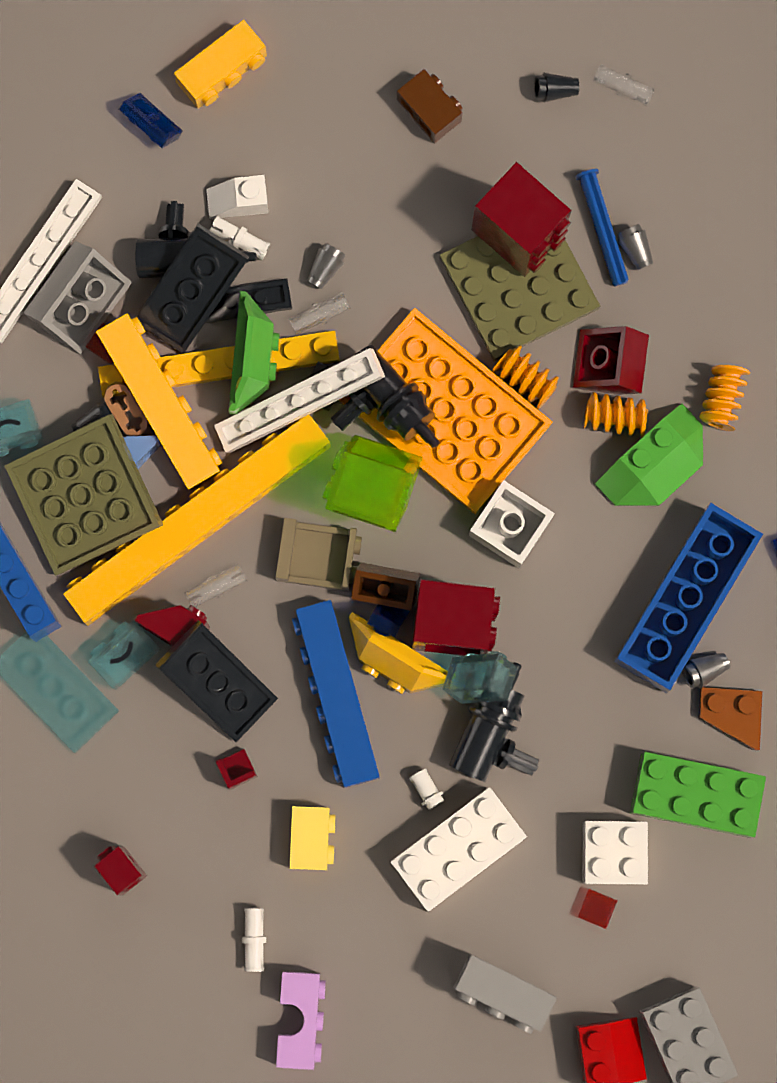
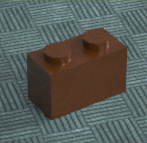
[397,69,463,144]
[351,562,420,611]

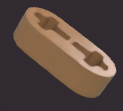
[105,382,148,436]

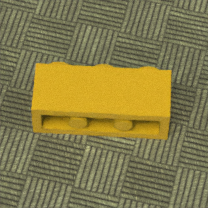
[174,20,267,109]

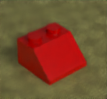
[575,1017,647,1083]

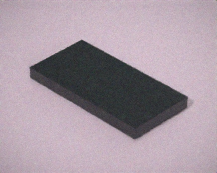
[135,224,249,354]
[155,620,278,742]

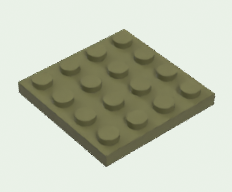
[440,236,600,361]
[5,414,163,576]

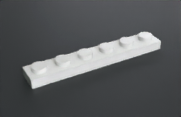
[0,179,102,343]
[214,348,385,453]

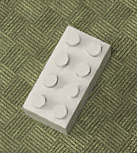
[391,787,527,912]

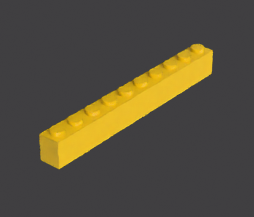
[63,414,331,626]

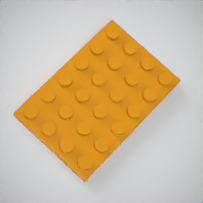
[338,308,553,514]

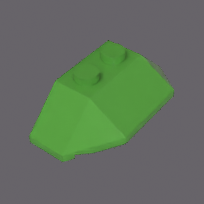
[229,291,280,416]
[595,404,703,506]

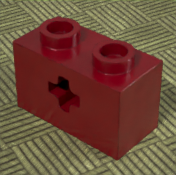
[94,845,147,896]

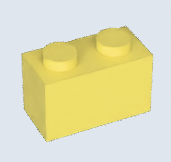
[290,806,336,870]

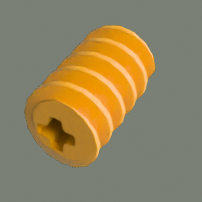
[492,345,559,409]
[699,365,750,431]
[583,392,648,438]

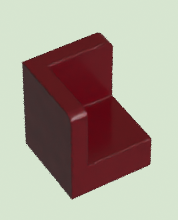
[215,749,258,790]

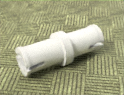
[210,216,271,261]
[242,908,266,972]

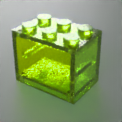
[323,435,423,532]

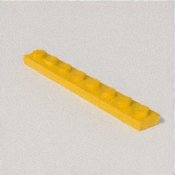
[98,331,340,398]

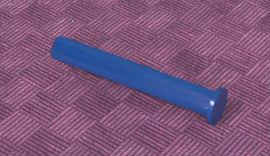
[575,169,629,286]

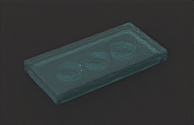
[0,632,119,754]

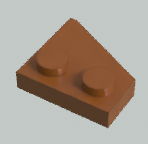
[699,687,763,751]

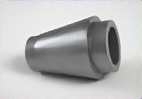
[618,224,653,270]
[307,243,346,289]
[682,653,730,688]

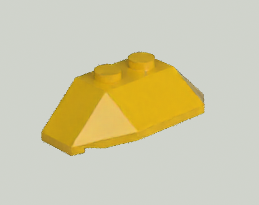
[349,612,456,694]

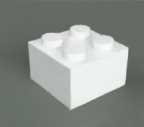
[469,480,555,568]
[582,821,648,884]

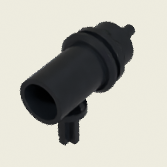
[135,201,257,278]
[331,345,439,448]
[449,662,539,782]

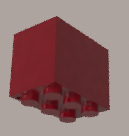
[471,161,571,277]
[412,580,500,658]

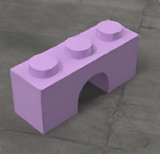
[276,971,326,1070]

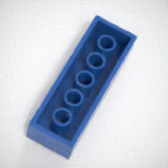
[614,503,763,693]

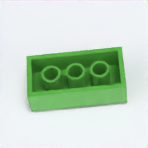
[630,752,766,838]

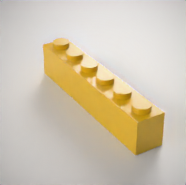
[96,313,223,490]

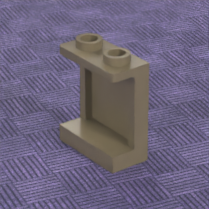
[276,518,362,591]

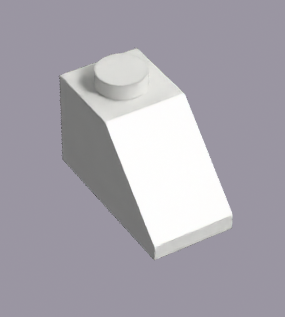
[207,175,269,219]

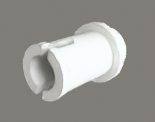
[409,768,444,810]

